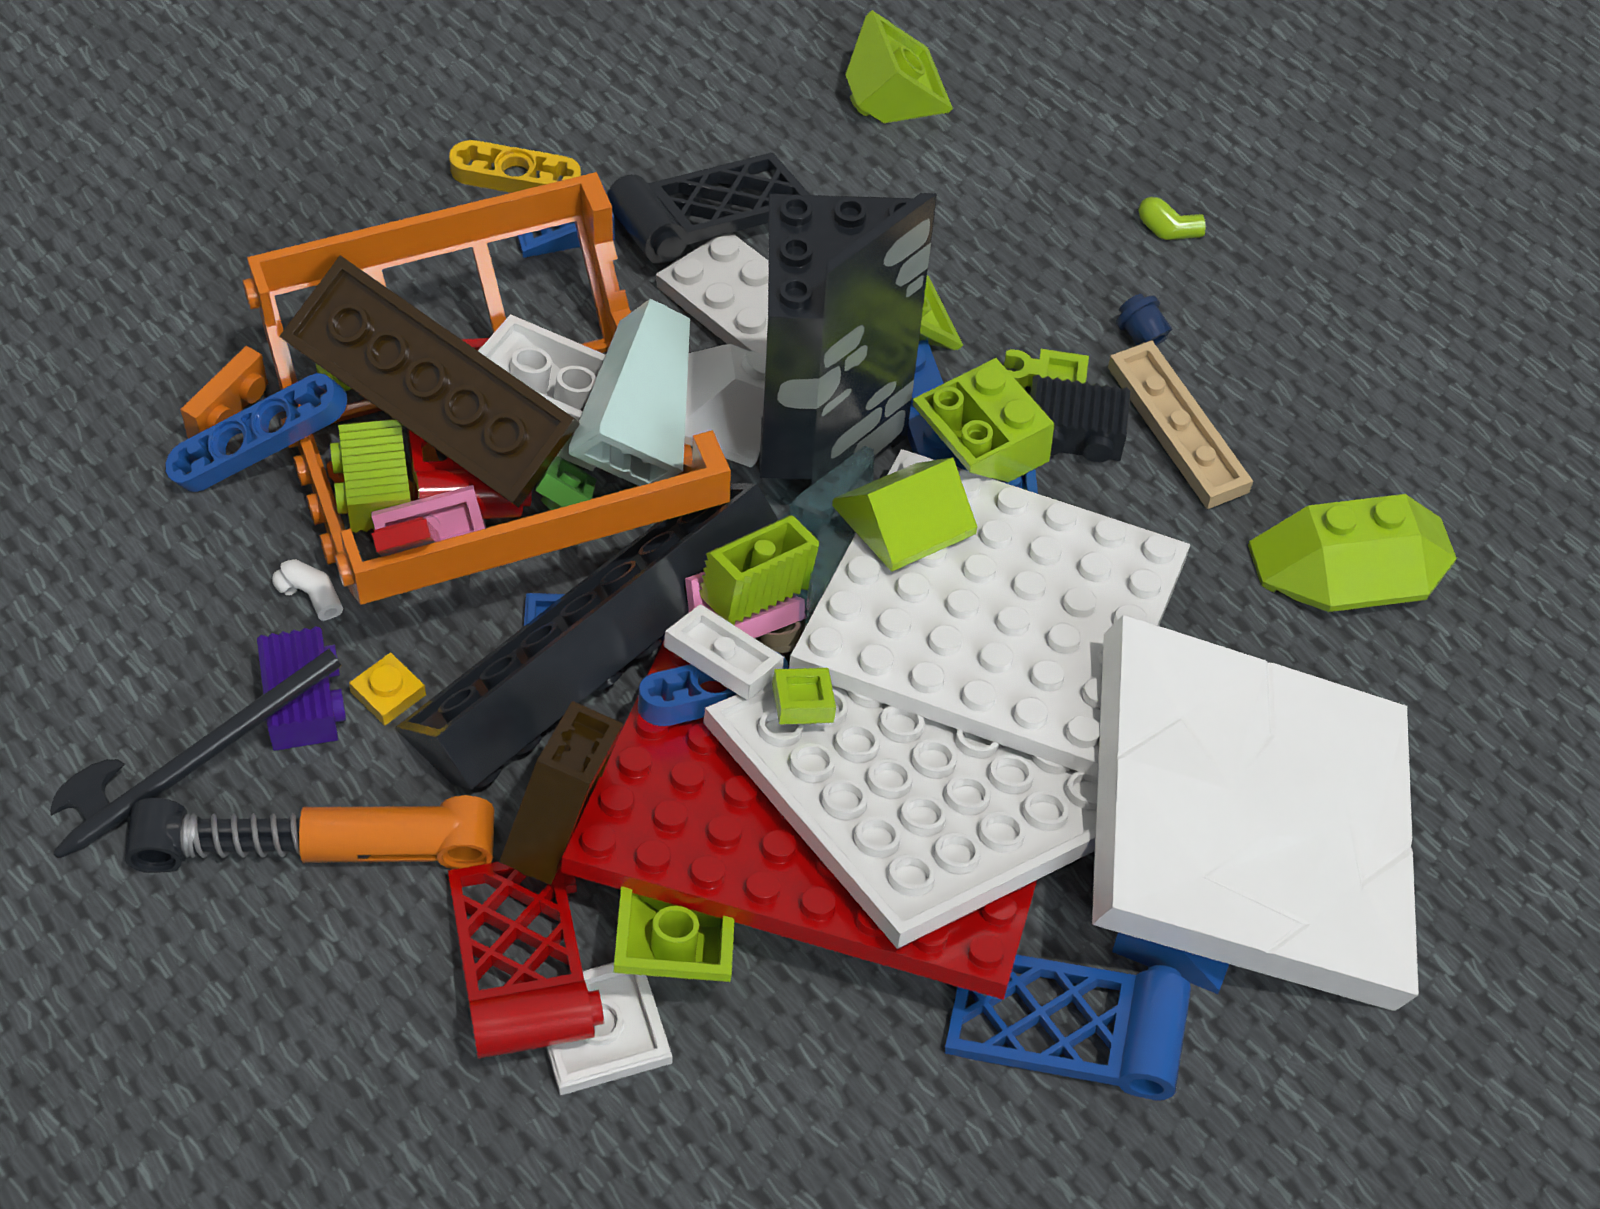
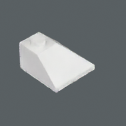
[684,344,766,467]

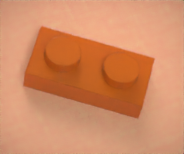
[180,345,268,439]

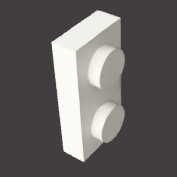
[664,604,784,701]

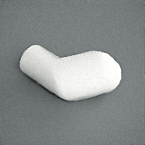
[272,559,343,621]

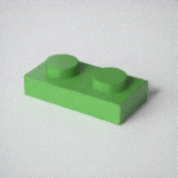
[535,455,597,510]

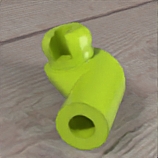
[1138,197,1206,240]

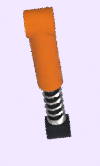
[125,795,495,873]

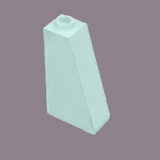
[568,299,690,486]

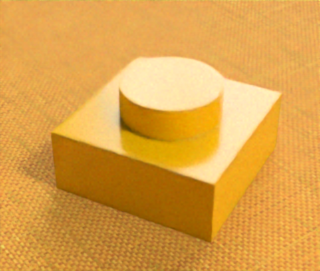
[349,652,426,726]

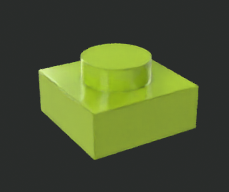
[772,668,836,724]

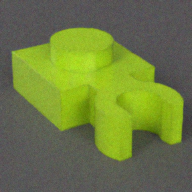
[1004,349,1089,388]

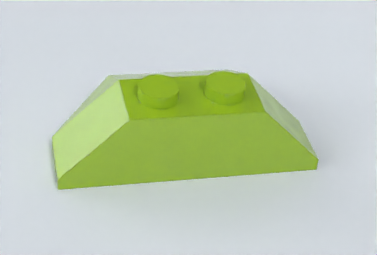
[1248,494,1457,612]

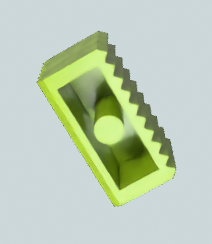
[330,419,411,533]
[699,515,819,626]

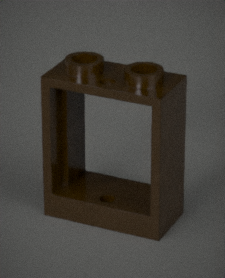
[499,701,624,885]

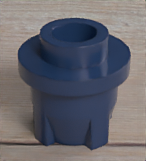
[1116,294,1173,346]

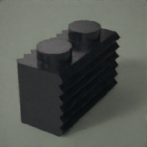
[1030,374,1131,462]

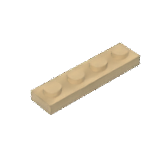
[1108,340,1253,509]

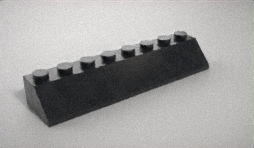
[395,483,778,790]

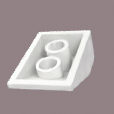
[478,314,606,471]

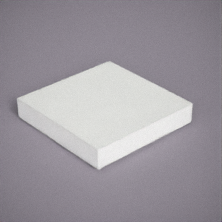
[546,963,672,1095]

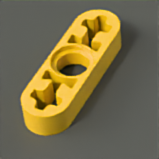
[449,140,581,193]

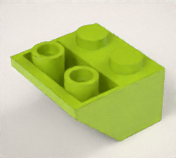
[913,358,1054,482]

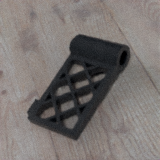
[607,152,810,264]

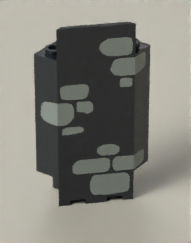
[759,193,937,514]

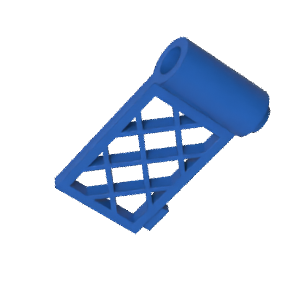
[945,955,1191,1100]

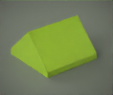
[832,458,977,572]

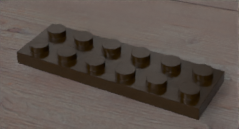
[279,255,580,508]

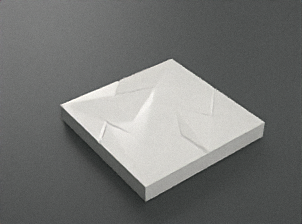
[1092,615,1419,1011]

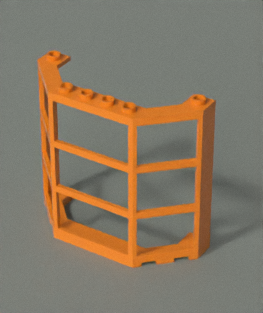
[242,172,731,605]

